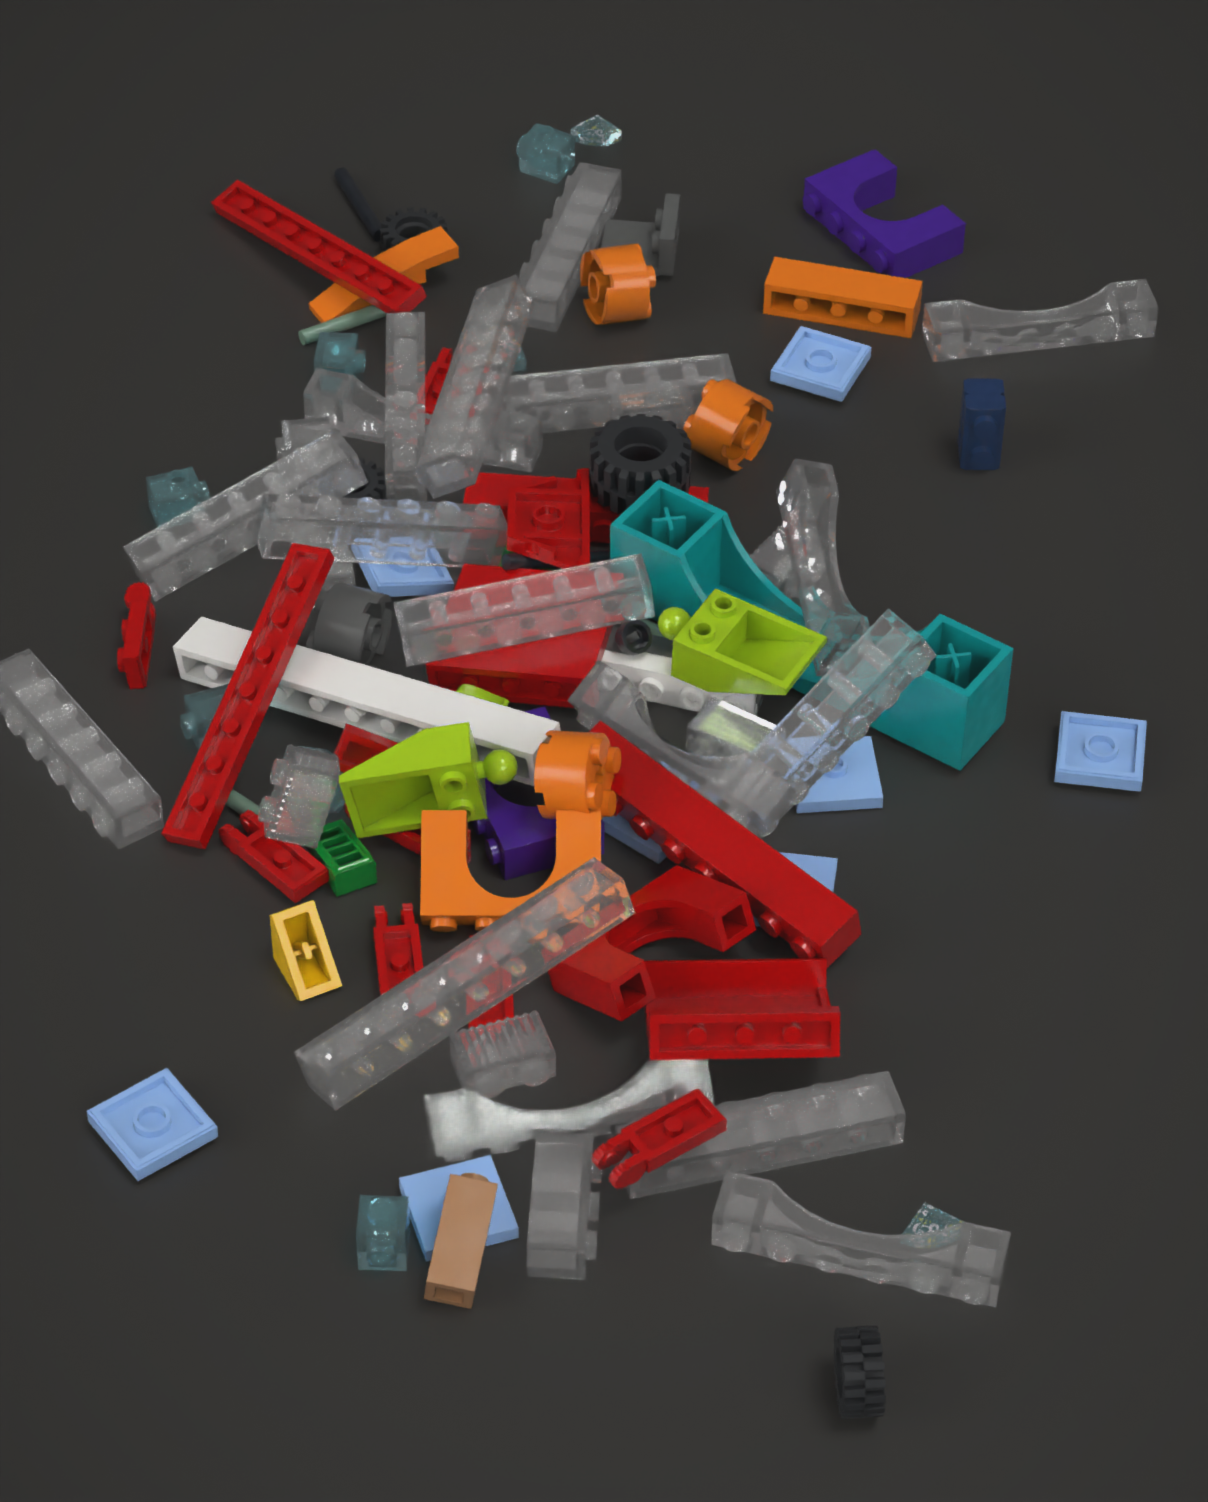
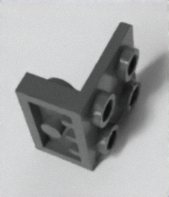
[601,193,680,276]

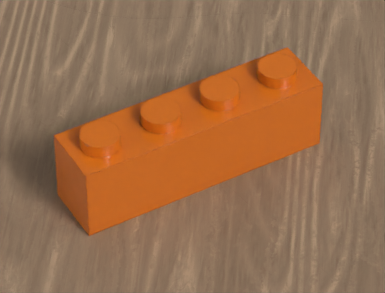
[763,256,923,338]

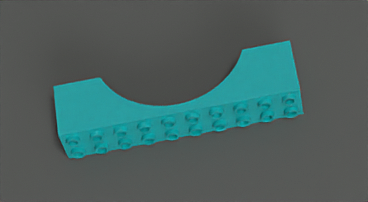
[610,480,1014,771]

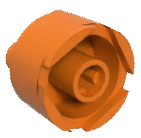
[580,243,656,325]
[683,379,773,471]
[534,730,621,820]

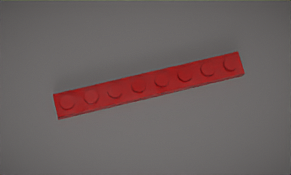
[211,179,427,321]
[161,543,335,849]

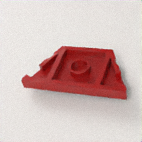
[507,468,590,576]

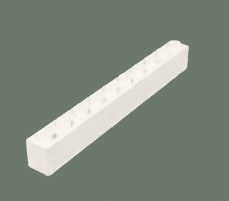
[173,617,561,786]

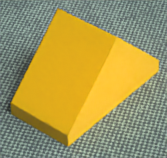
[270,900,342,1001]

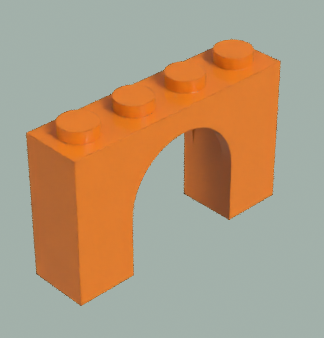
[420,810,601,932]

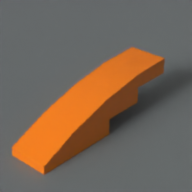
[309,226,459,323]

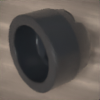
[615,620,652,655]

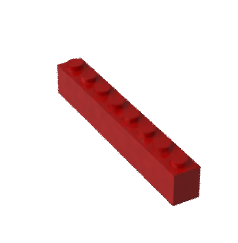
[588,720,862,968]

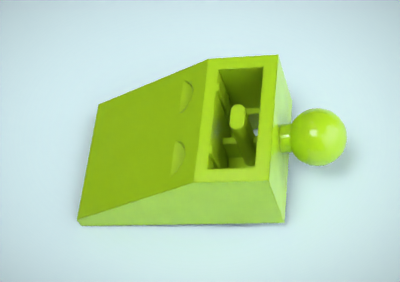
[658,588,827,696]
[339,722,518,838]

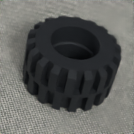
[589,414,691,514]

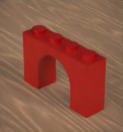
[542,865,756,1022]

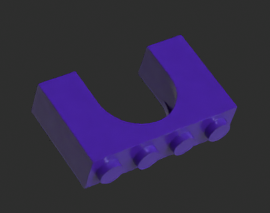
[802,149,966,278]
[471,706,605,880]

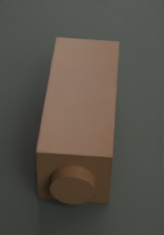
[424,1173,498,1309]

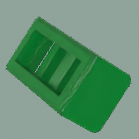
[302,819,377,897]

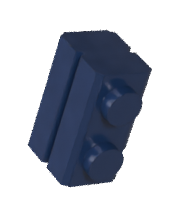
[958,378,1006,470]

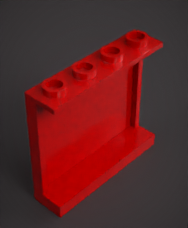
[426,564,628,710]
[644,958,840,1060]

